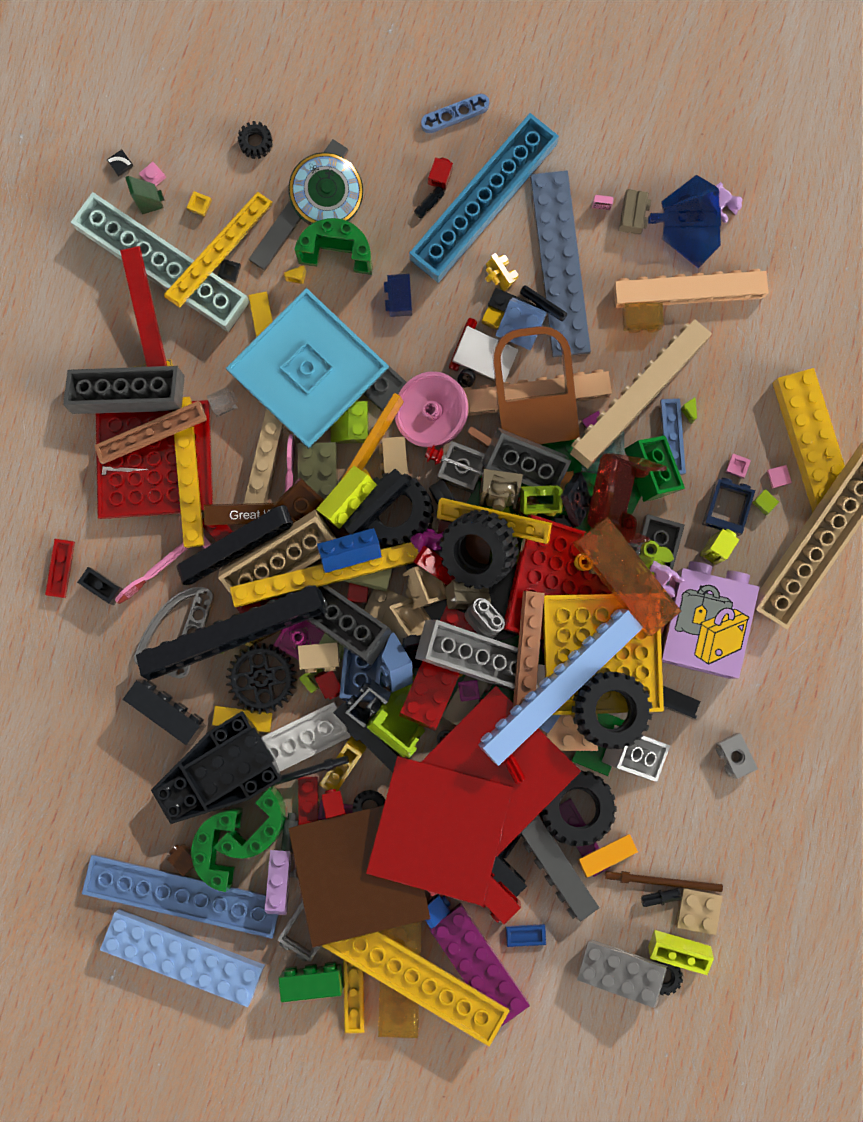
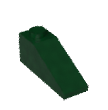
[125,176,165,215]

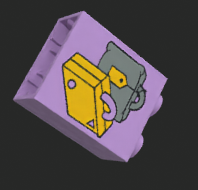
[661,561,759,679]

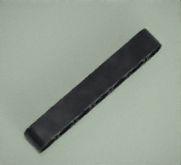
[176,505,293,585]

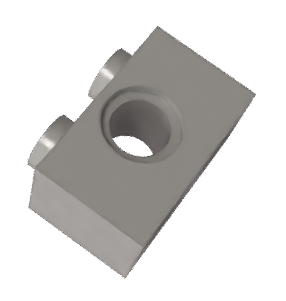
[716,733,758,779]

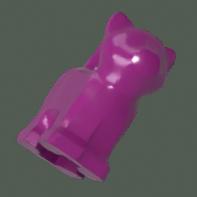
[411,528,443,552]

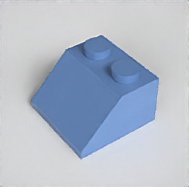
[380,633,413,692]

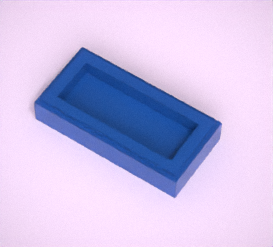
[506,924,546,947]

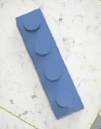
[660,398,686,475]

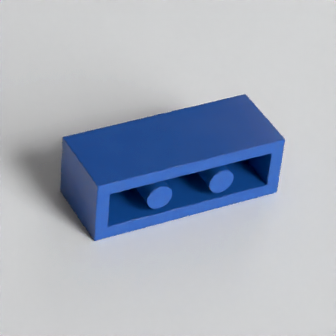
[317,528,382,573]

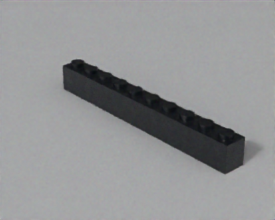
[136,585,327,681]

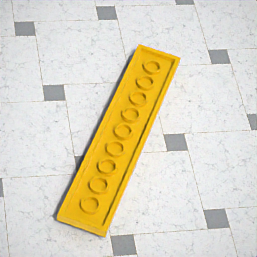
[322,932,510,1047]

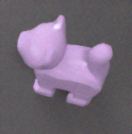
[702,182,743,223]
[641,561,685,601]

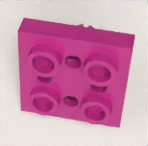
[274,621,324,660]

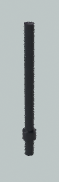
[271,755,349,787]

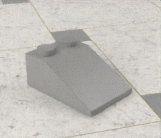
[602,725,670,782]

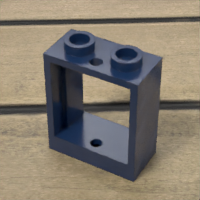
[702,478,756,536]

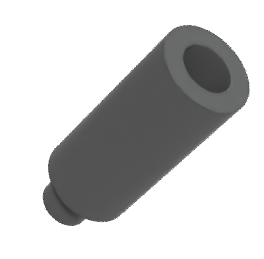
[281,813,298,853]

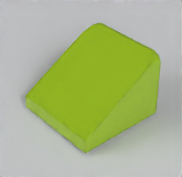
[681,397,697,424]
[752,489,779,516]

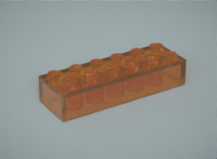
[573,517,682,636]

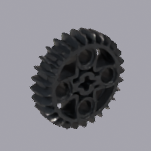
[226,643,298,714]

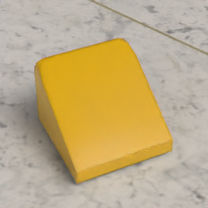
[284,265,306,284]
[481,306,505,330]

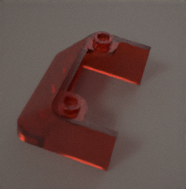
[588,453,667,544]

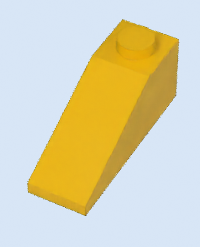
[319,736,367,791]

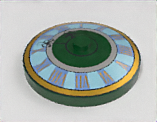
[288,152,363,225]

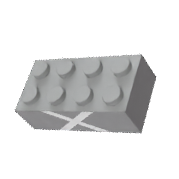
[577,939,668,1008]

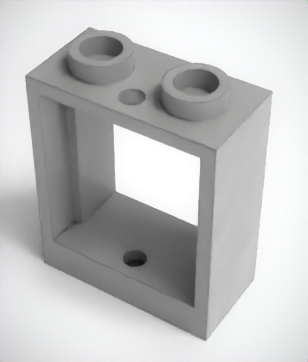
[278,900,320,962]

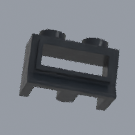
[345,679,392,727]

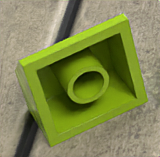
[331,401,369,444]

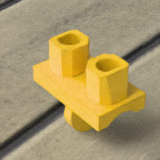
[485,253,518,291]

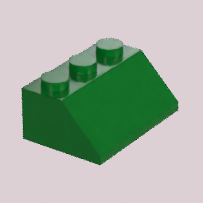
[624,435,685,502]

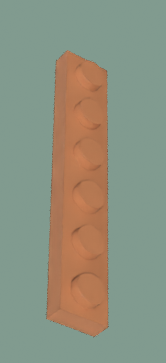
[94,401,207,464]
[513,591,544,707]

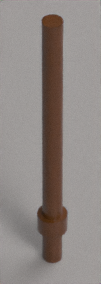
[605,871,723,892]

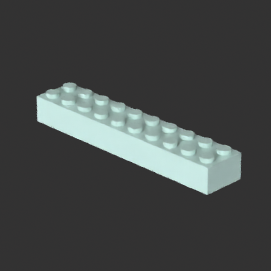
[71,192,250,332]

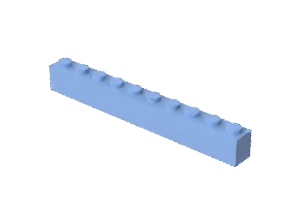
[478,609,643,766]

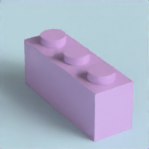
[265,850,292,915]

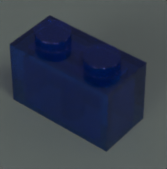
[384,274,412,317]

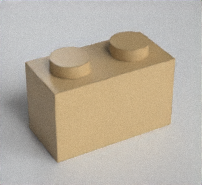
[379,436,408,475]
[298,643,341,673]

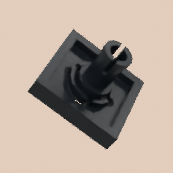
[561,472,593,527]

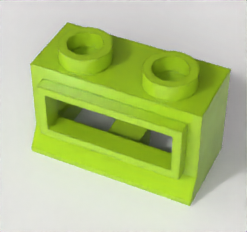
[520,486,563,516]

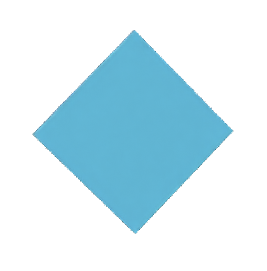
[226,288,389,449]

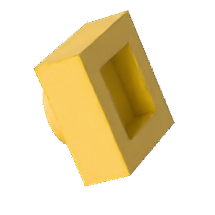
[186,191,212,217]

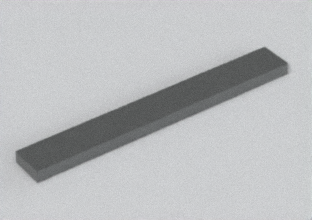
[249,139,348,271]

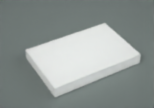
[452,326,518,382]

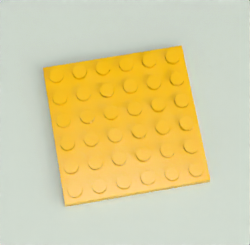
[543,593,664,715]

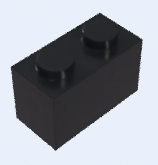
[77,567,123,605]

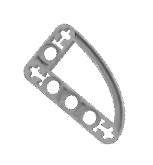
[134,587,214,679]

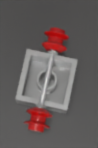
[425,441,486,494]

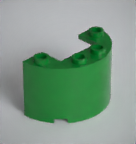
[294,218,373,275]
[214,786,286,858]
[191,808,243,892]

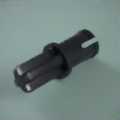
[641,888,681,907]

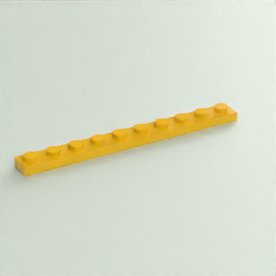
[230,542,419,607]

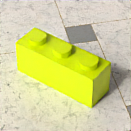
[316,466,377,529]
[699,529,740,565]
[648,930,714,975]

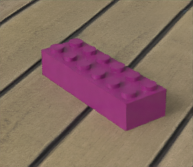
[429,903,530,1027]

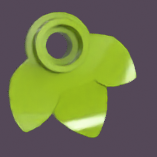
[635,540,674,575]

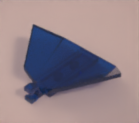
[648,175,721,268]

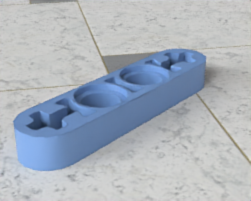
[421,94,489,134]

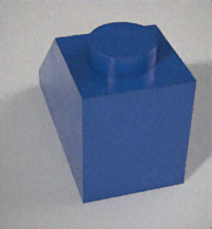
[425,894,451,929]

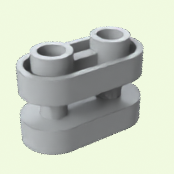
[465,598,505,639]

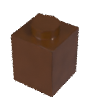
[167,844,194,876]

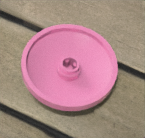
[395,372,468,448]

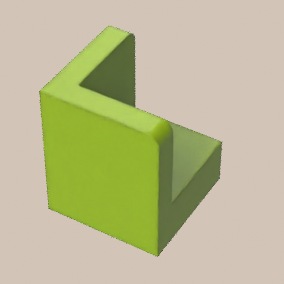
[299,668,324,693]

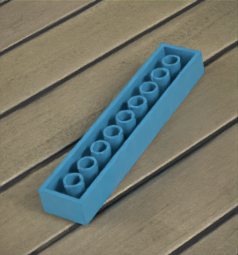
[409,113,559,283]

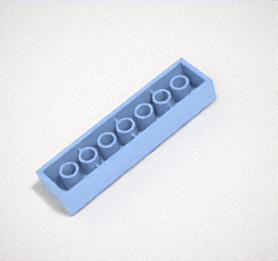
[100,909,265,1007]

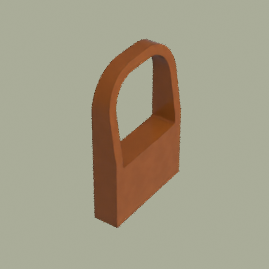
[492,326,580,444]

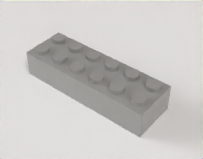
[415,620,518,691]

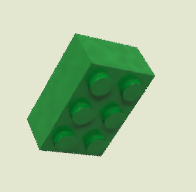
[278,962,344,1003]

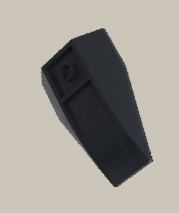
[151,711,282,824]

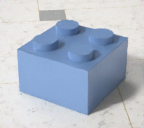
[495,298,547,350]

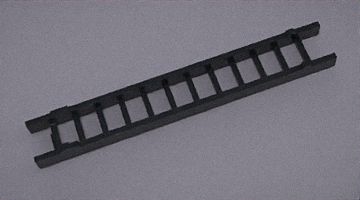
[333,701,527,897]

